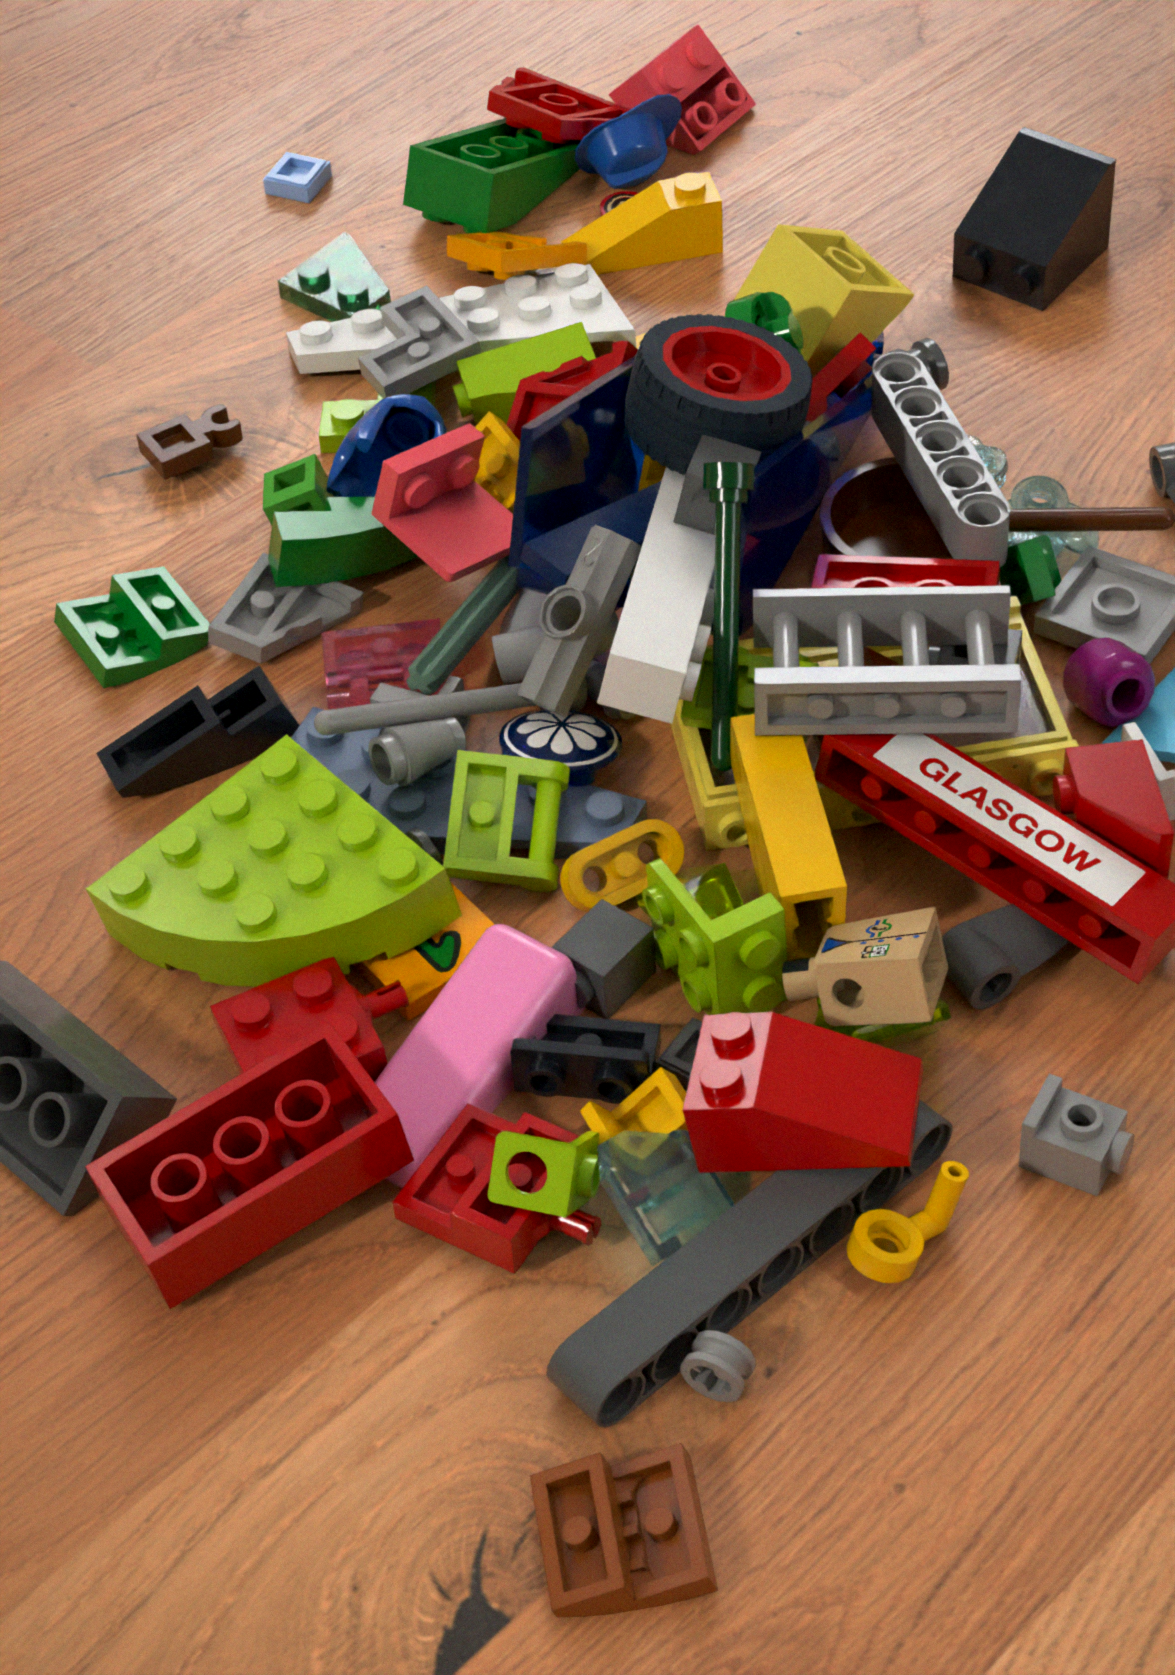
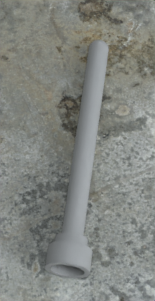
[314,677,587,735]

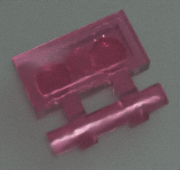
[321,618,447,710]

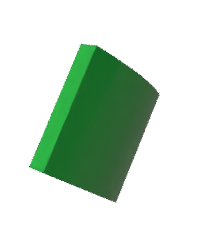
[54,566,210,688]

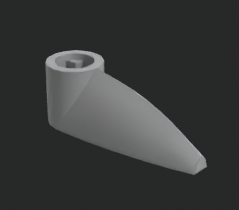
[492,572,550,685]

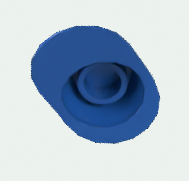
[575,94,682,189]

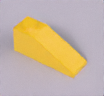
[561,172,723,275]

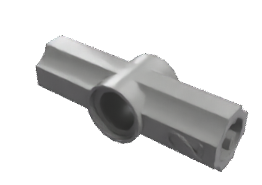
[517,525,642,717]

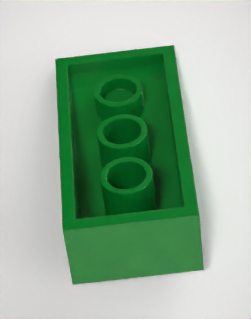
[403,118,581,233]

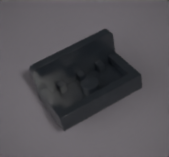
[510,1014,662,1104]

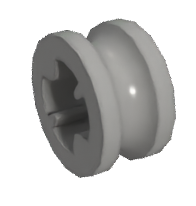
[680,1330,756,1402]

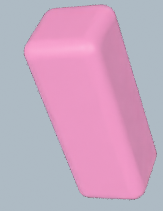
[375,924,586,1188]

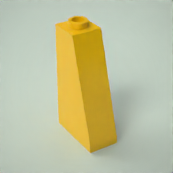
[730,713,847,960]

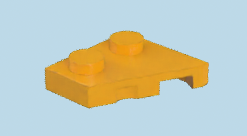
[447,232,587,280]

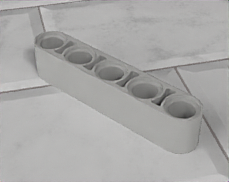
[871,352,1010,567]

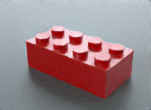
[85,1021,414,1309]

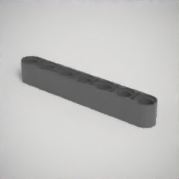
[546,1099,953,1428]

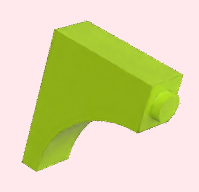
[452,322,634,481]

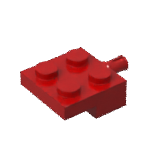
[210,957,409,1082]
[392,1103,601,1274]

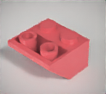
[609,24,756,155]

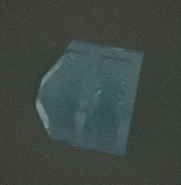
[597,1130,735,1267]

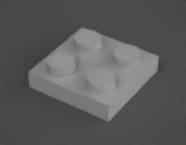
[1034,545,1175,664]

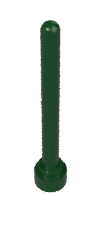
[703,462,755,771]

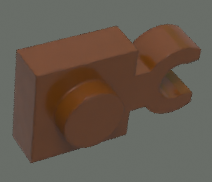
[136,404,243,480]

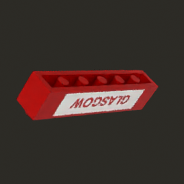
[814,733,1175,985]

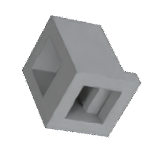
[1018,1073,1135,1196]

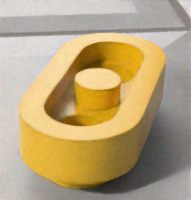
[560,819,684,912]

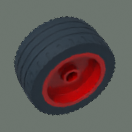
[624,314,813,482]

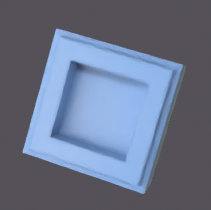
[263,152,332,203]

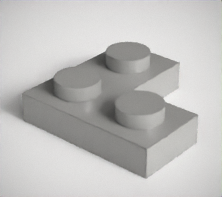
[358,285,481,399]

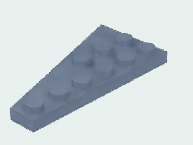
[291,707,647,859]

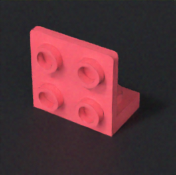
[372,423,534,582]

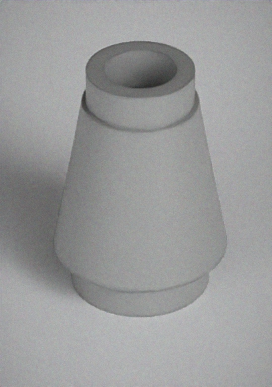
[368,717,466,787]

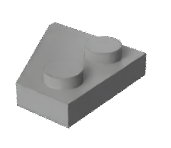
[208,553,363,664]

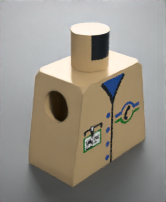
[782,907,948,1026]

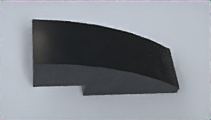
[96,665,300,798]

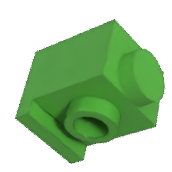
[263,454,333,525]

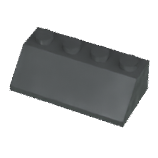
[0,960,177,1216]

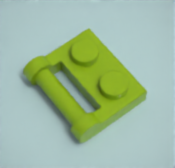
[443,750,570,892]

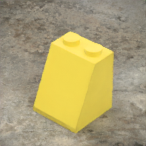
[734,224,915,378]

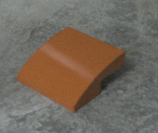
[530,1443,718,1618]

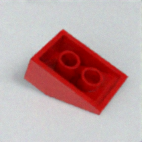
[682,1012,923,1173]

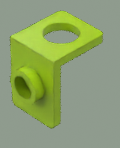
[488,1131,603,1218]

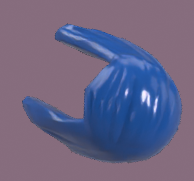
[326,394,447,497]

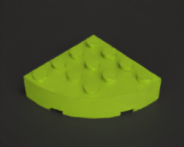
[86,735,462,987]

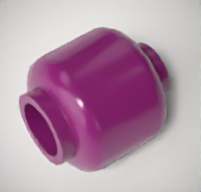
[1063,637,1155,727]

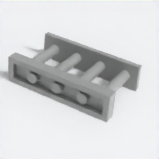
[753,586,1021,736]

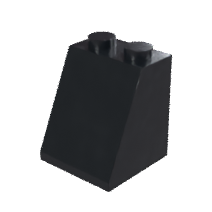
[952,127,1116,311]

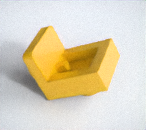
[580,1067,690,1178]

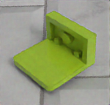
[642,858,787,1015]

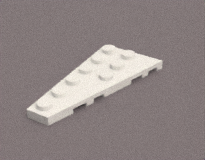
[286,263,637,374]

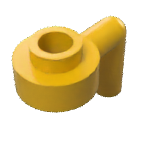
[847,1161,969,1283]

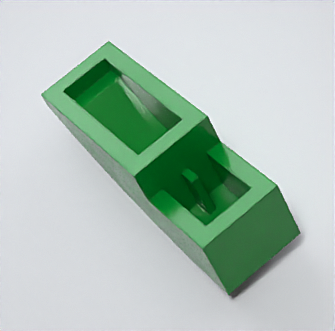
[268,497,418,587]

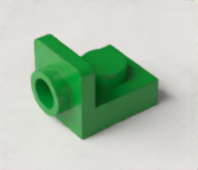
[999,535,1062,605]

